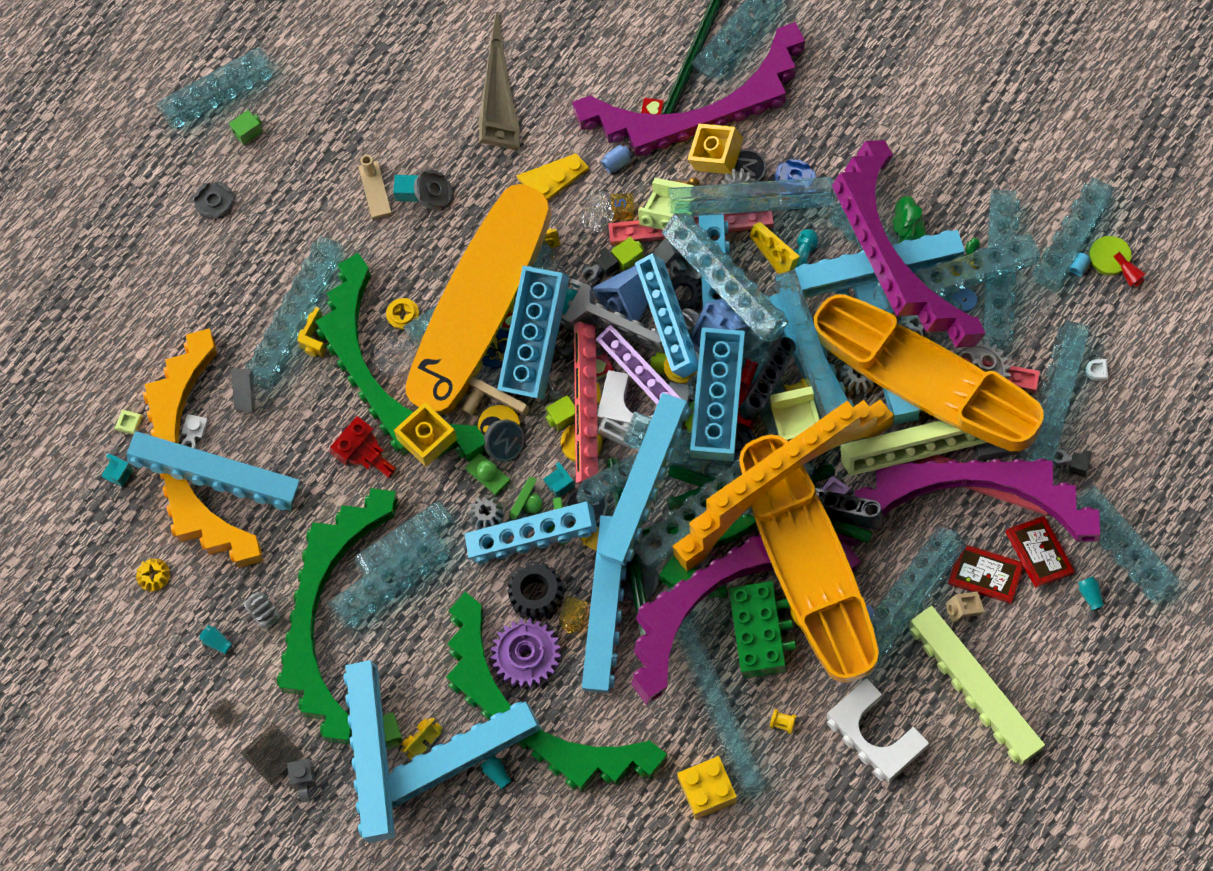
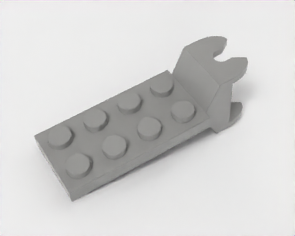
[560,279,665,353]

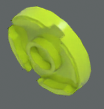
[1089,236,1131,276]

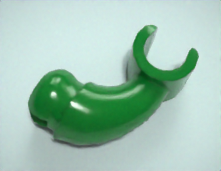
[965,238,987,270]

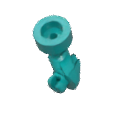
[794,229,819,268]

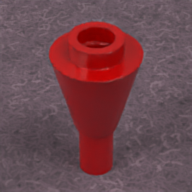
[1113,251,1146,287]

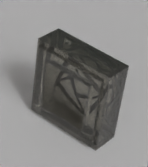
[208,698,239,729]

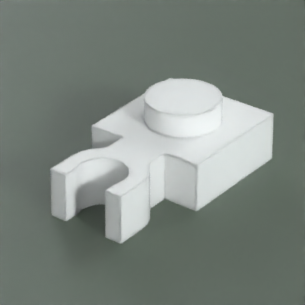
[181,414,209,449]

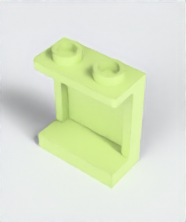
[638,178,694,233]
[770,386,819,442]

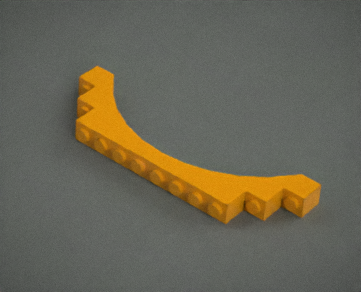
[143,328,264,568]
[673,400,894,571]

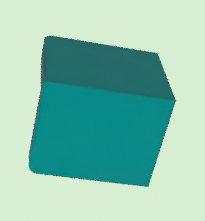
[393,175,419,202]
[101,453,133,487]
[543,462,574,498]

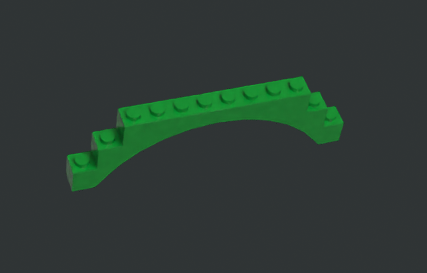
[315,253,486,462]
[277,488,398,745]
[446,592,668,792]

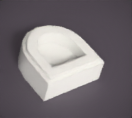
[1085,359,1108,381]

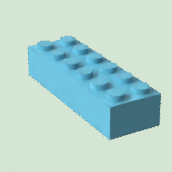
[497,266,570,399]
[690,328,745,462]

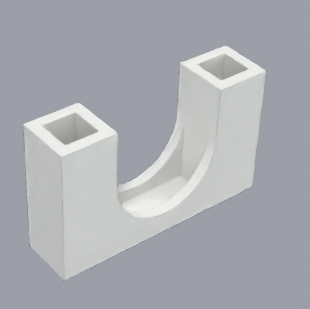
[597,370,691,439]
[827,678,929,784]

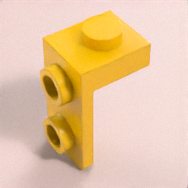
[297,307,326,357]

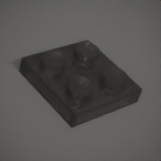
[240,722,304,786]

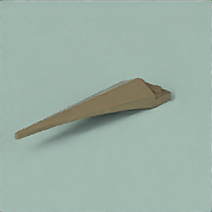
[478,12,520,150]

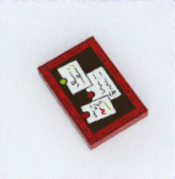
[1005,516,1075,588]
[948,543,1023,604]

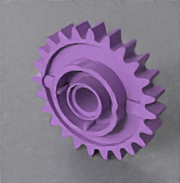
[491,618,561,689]

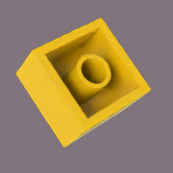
[687,124,744,175]
[394,402,457,467]
[677,756,737,820]

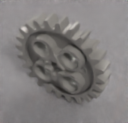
[953,340,1011,379]

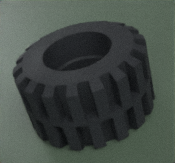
[507,562,564,621]

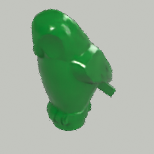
[892,196,927,244]

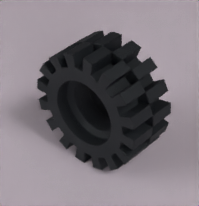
[671,274,702,311]

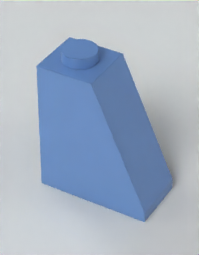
[592,265,648,322]

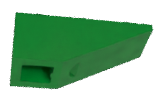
[659,555,728,599]

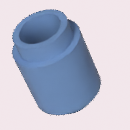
[601,145,632,174]

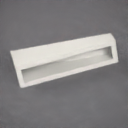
[597,418,644,452]

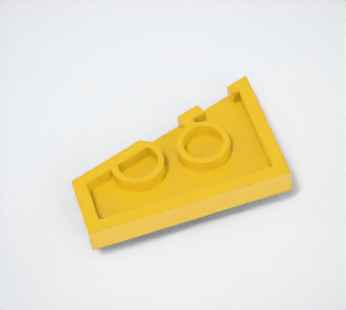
[516,153,589,201]
[750,222,800,282]

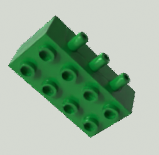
[729,581,797,679]

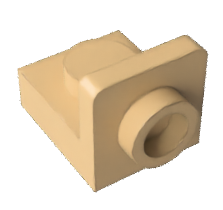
[946,592,985,623]

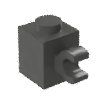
[654,236,690,277]
[287,759,316,803]

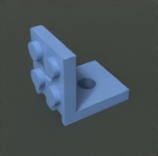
[690,294,767,352]

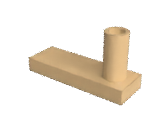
[358,155,392,220]
[461,376,530,416]

